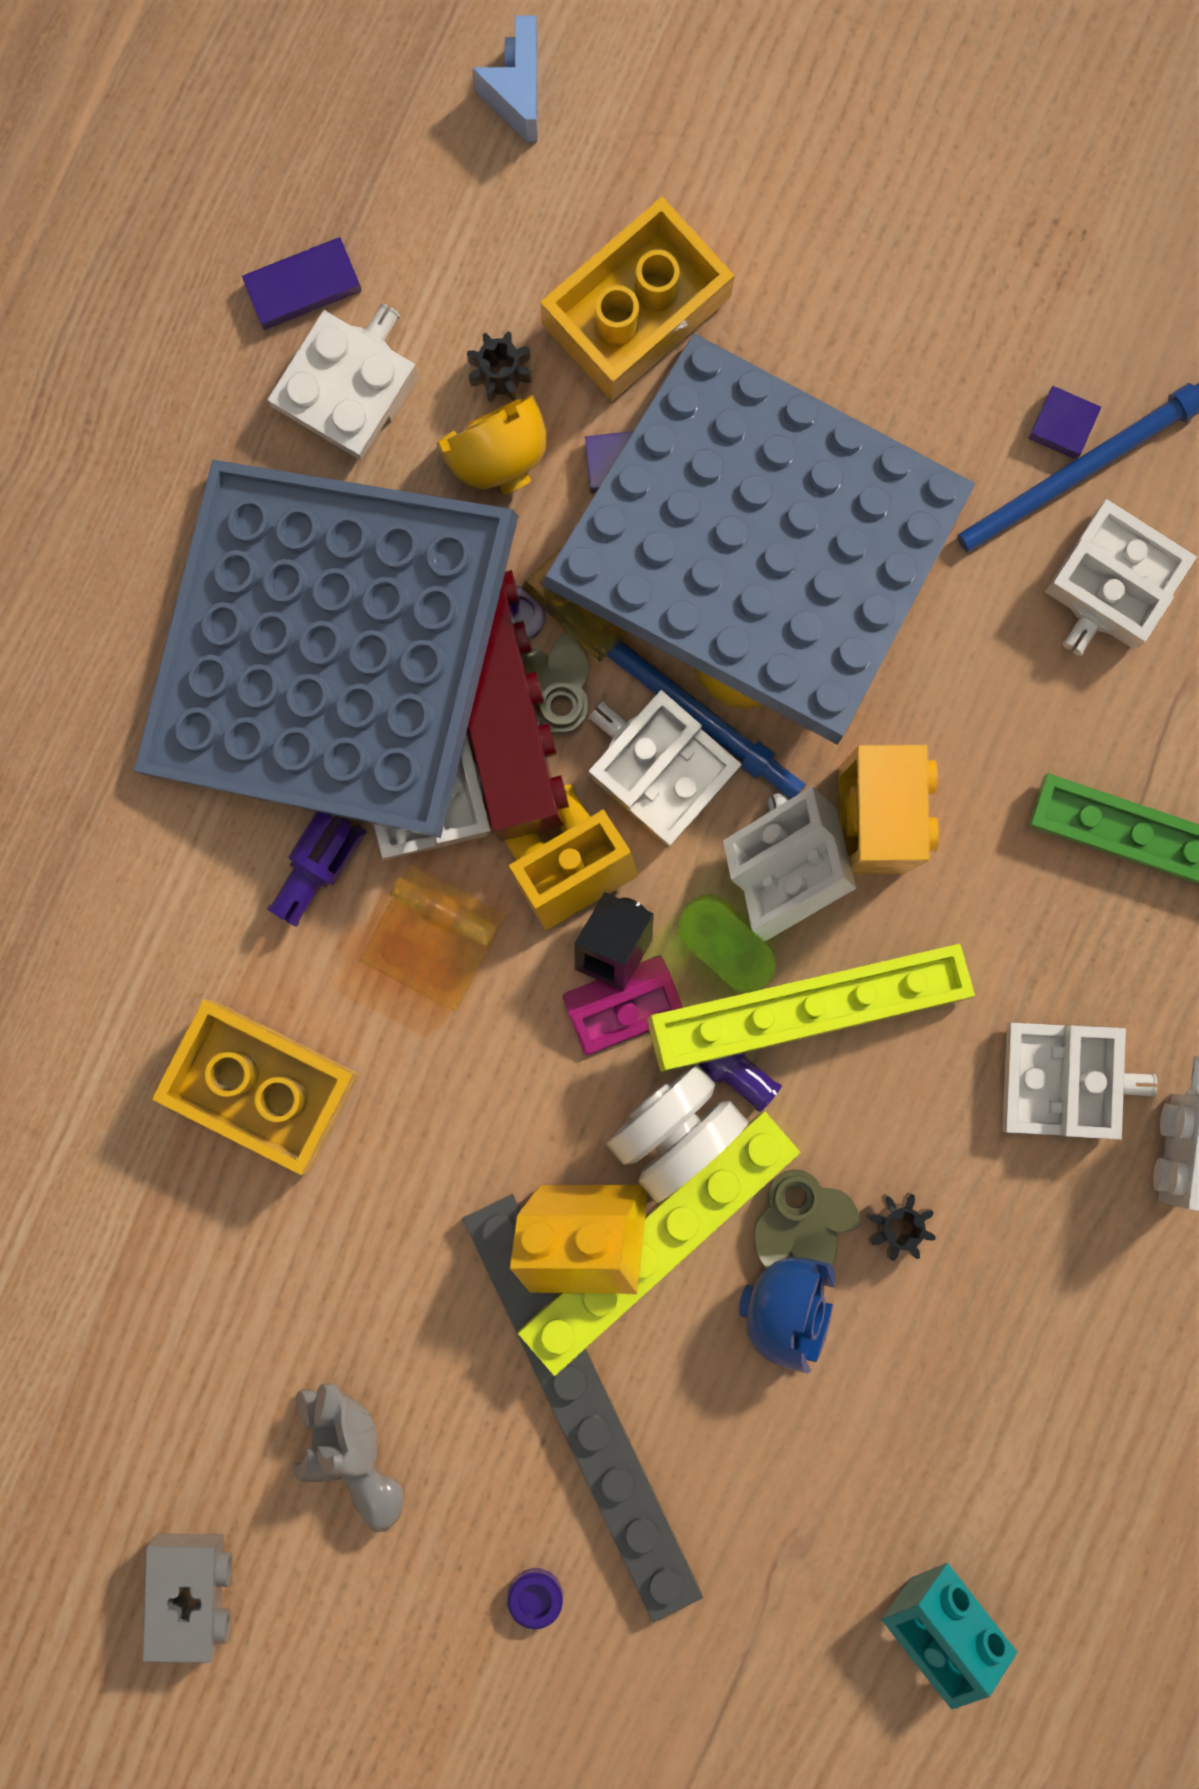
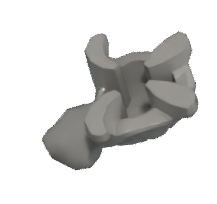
[293,1383,404,1532]

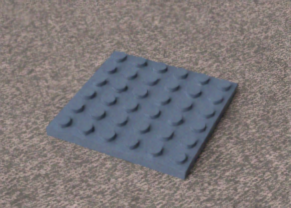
[543,333,976,745]
[134,459,518,838]

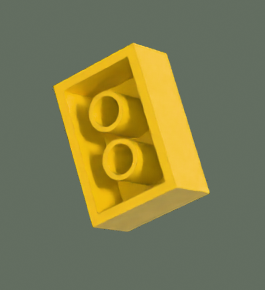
[540,196,735,401]
[838,745,939,874]
[152,999,360,1175]

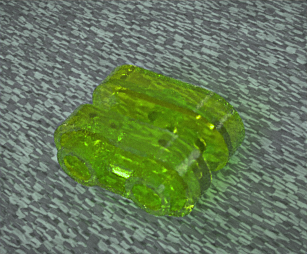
[679,894,775,992]

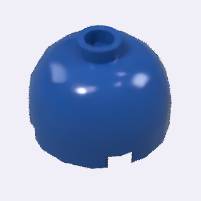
[739,1257,835,1374]

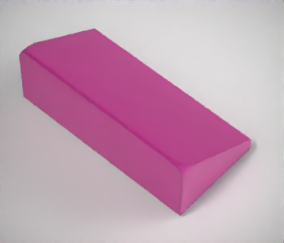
[562,956,683,1056]

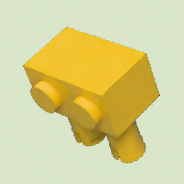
[504,784,639,931]

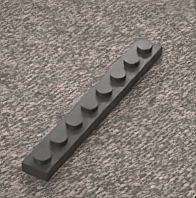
[463,1193,703,1623]

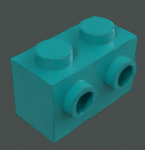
[881,1562,1018,1710]

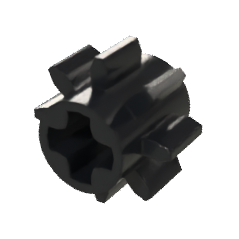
[467,331,532,402]
[866,1192,936,1261]

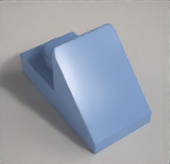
[472,15,538,142]

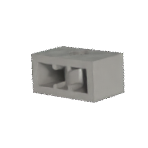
[143,1533,232,1663]

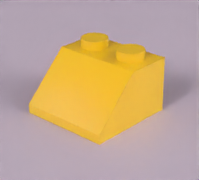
[510,1185,648,1294]

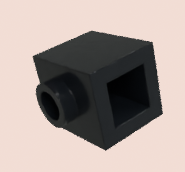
[574,892,654,992]

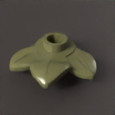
[523,632,590,733]
[754,1169,861,1268]

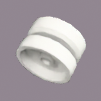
[606,1064,748,1203]

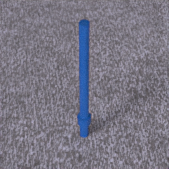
[957,382,1199,553]
[542,590,807,799]

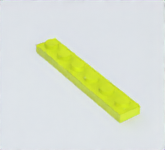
[647,944,975,1073]
[517,1111,801,1376]

